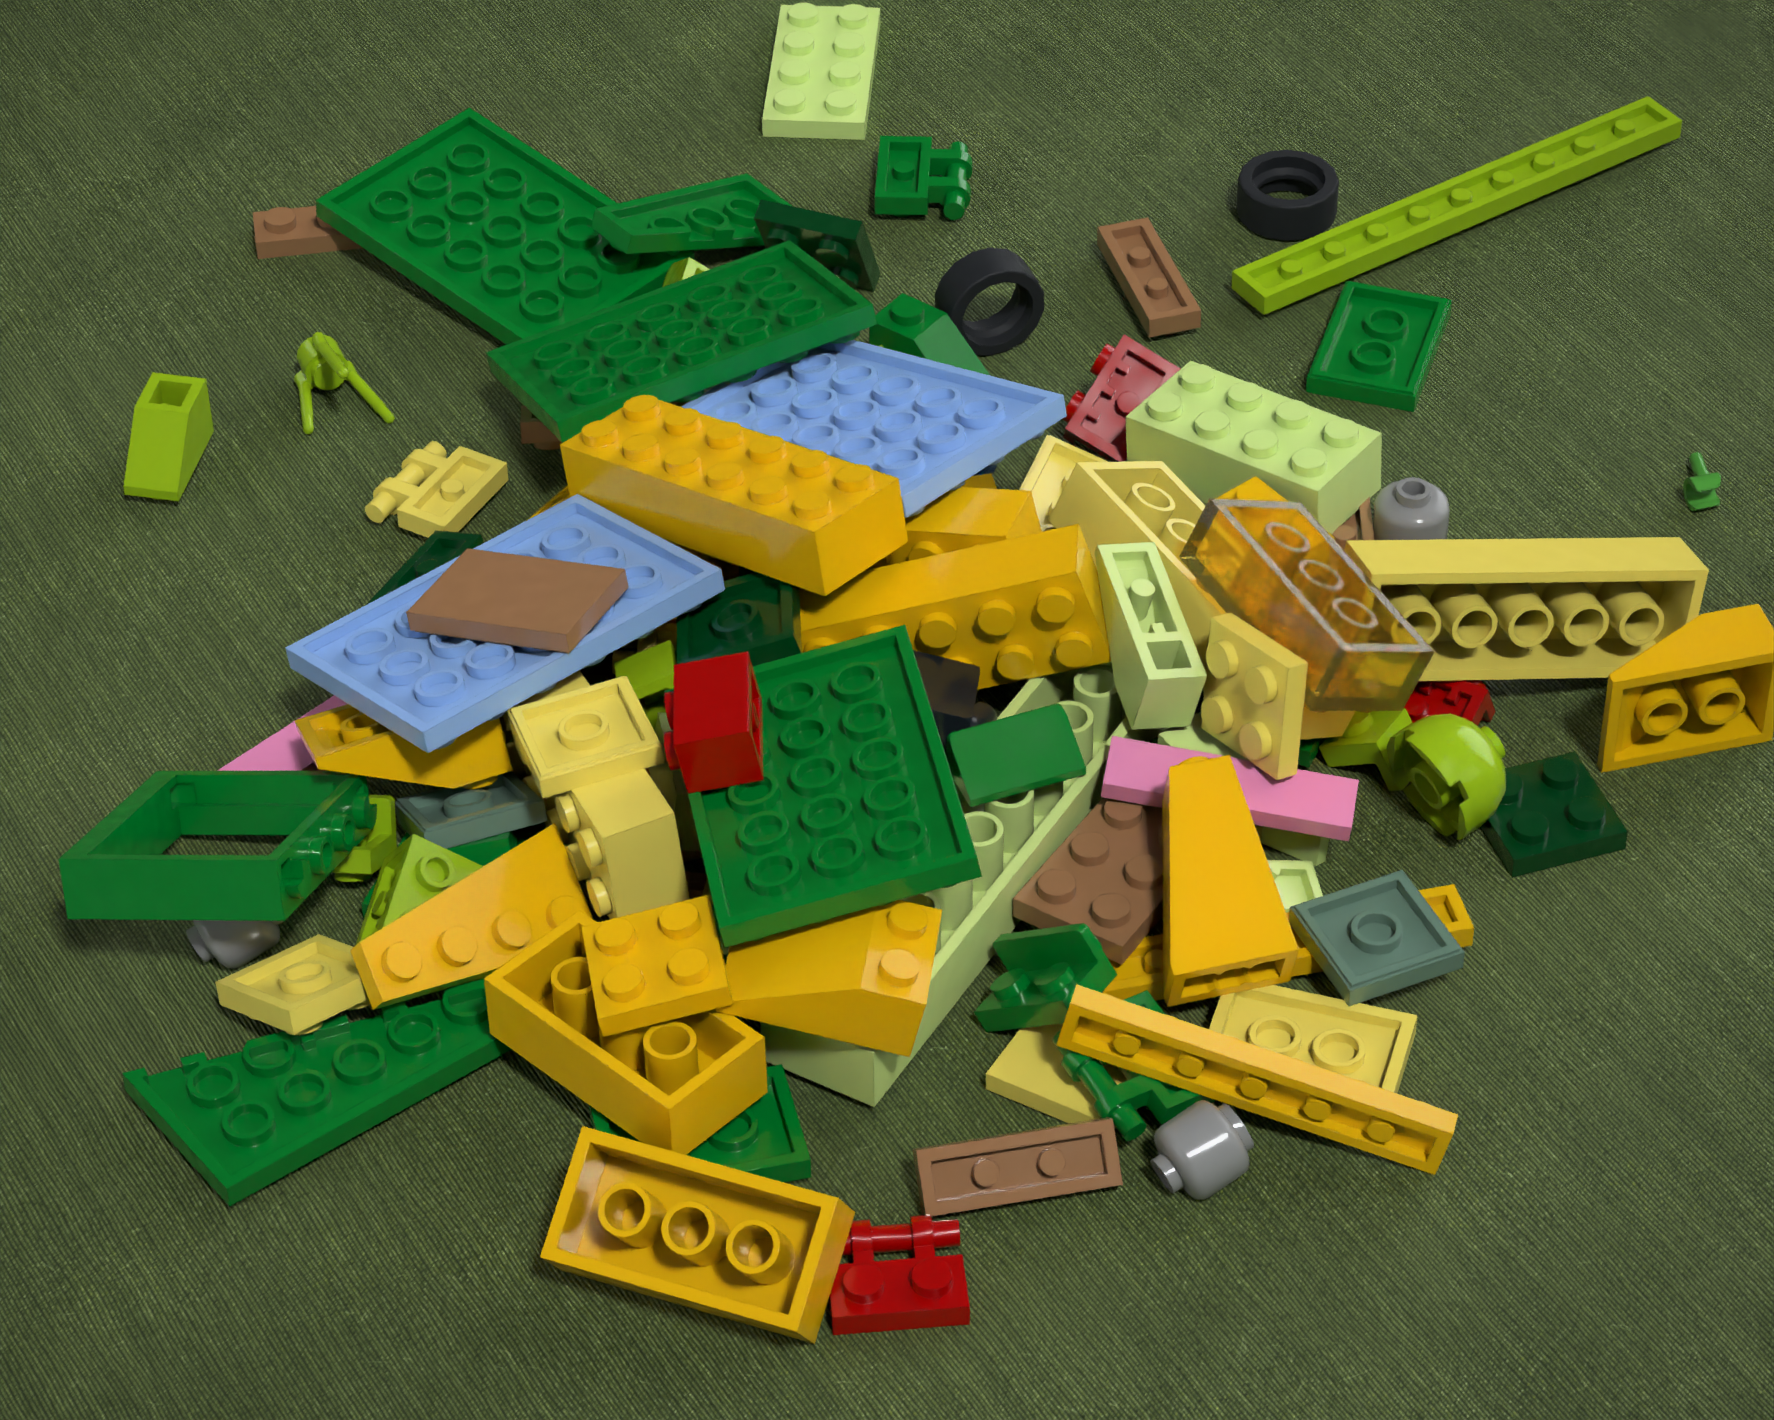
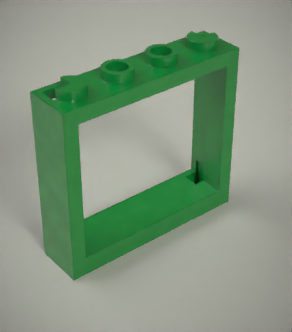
[58,771,377,921]

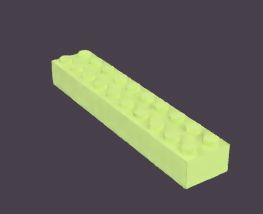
[760,662,1171,1107]

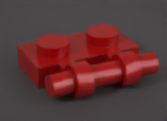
[829,1215,970,1335]

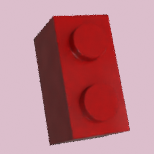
[664,651,764,794]

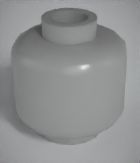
[1373,477,1450,540]
[186,920,284,969]
[1151,1100,1254,1200]

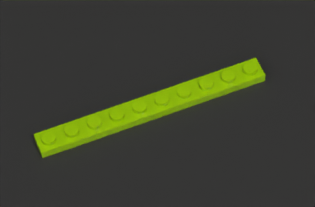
[1231,96,1682,315]

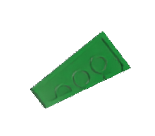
[591,173,792,254]

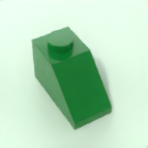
[869,293,990,375]

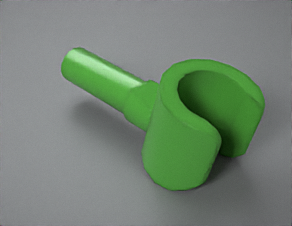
[1683,452,1721,511]

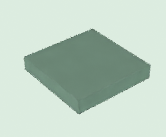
[395,771,548,849]
[1289,870,1465,1006]

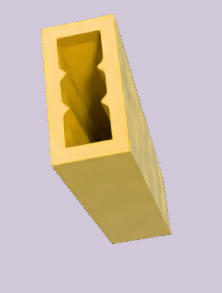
[1162,755,1299,1007]

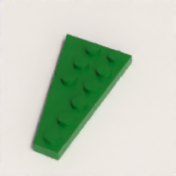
[122,979,512,1207]

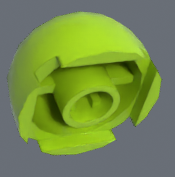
[1387,713,1506,840]

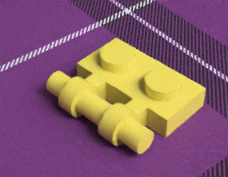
[365,441,509,538]

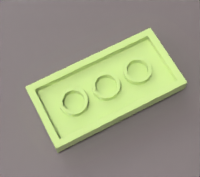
[762,3,881,140]

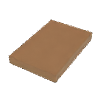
[406,548,629,653]

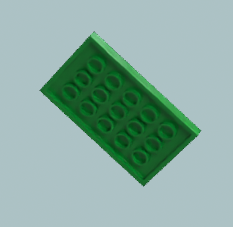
[316,108,695,345]
[485,240,877,443]
[664,625,982,948]

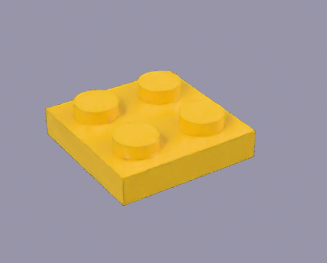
[581,894,733,1037]

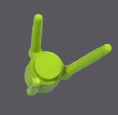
[294,332,395,435]

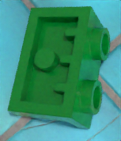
[974,923,1117,1032]

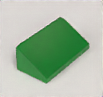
[946,703,1086,807]

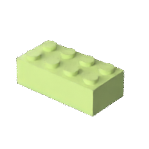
[1126,360,1382,534]

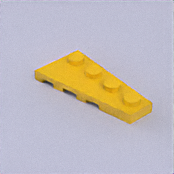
[350,823,593,1010]

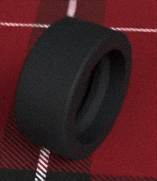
[1237,150,1339,241]
[935,247,1044,356]

